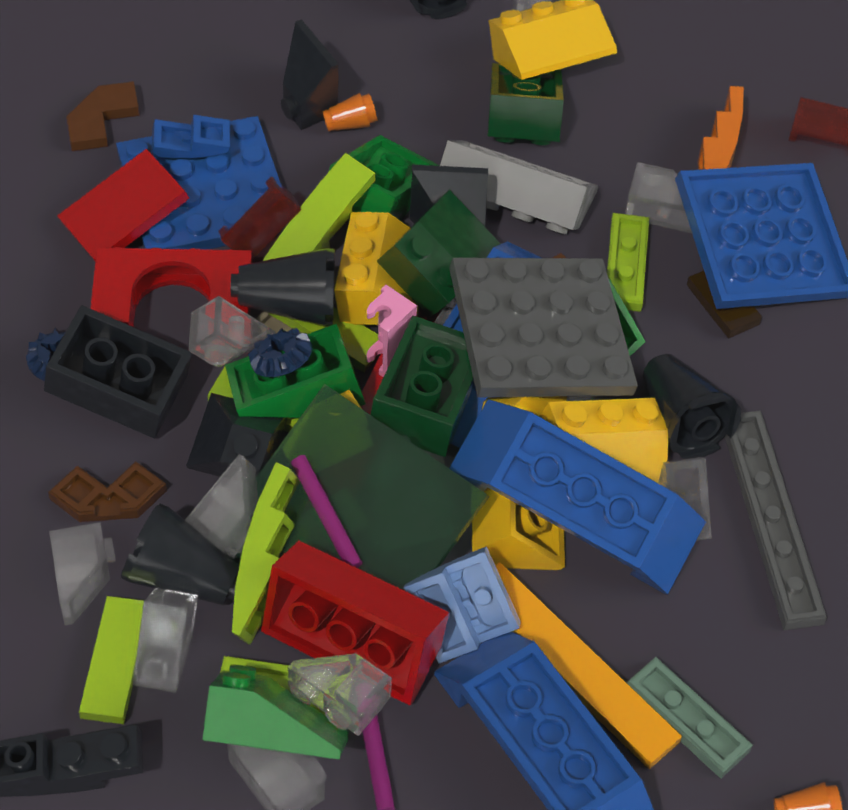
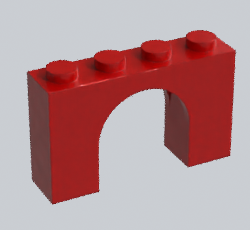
[90,247,252,347]

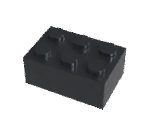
[44,305,192,439]

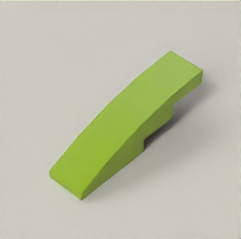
[263,153,376,261]
[232,462,300,645]

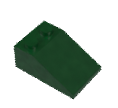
[488,63,564,145]
[377,189,501,317]
[367,315,474,457]

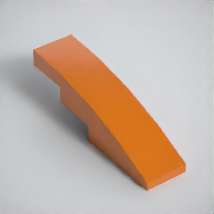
[698,86,744,170]

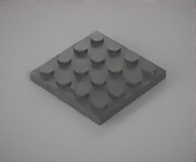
[449,258,638,398]

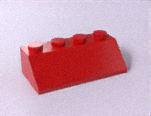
[261,540,449,706]

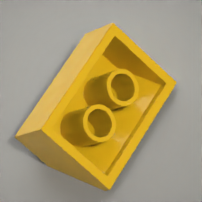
[489,0,617,80]
[334,212,420,325]
[540,398,668,488]
[471,486,565,570]

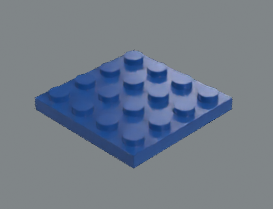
[116,116,292,250]
[675,163,848,309]

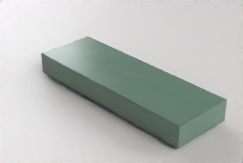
[626,657,753,779]

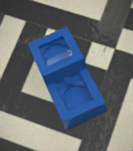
[152,115,230,158]

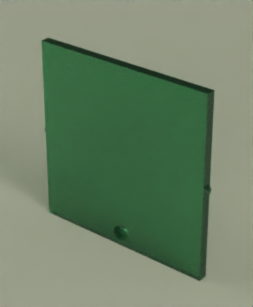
[210,384,489,591]

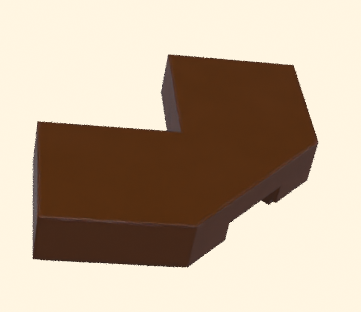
[66,81,140,151]
[48,462,167,522]

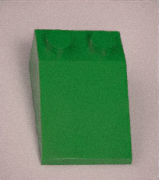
[329,135,440,221]
[225,323,366,418]
[203,665,349,759]

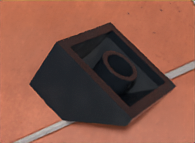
[281,19,338,130]
[410,164,488,226]
[186,393,287,488]

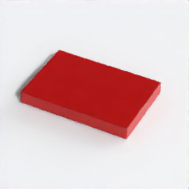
[57,149,190,261]

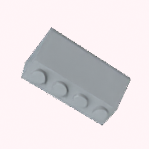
[440,140,599,234]

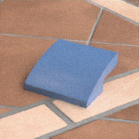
[403,546,521,663]

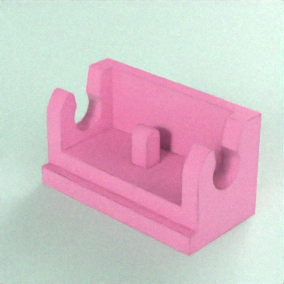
[367,285,417,377]

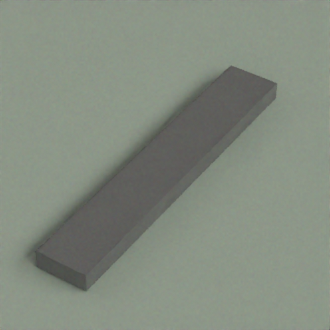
[725,410,827,630]

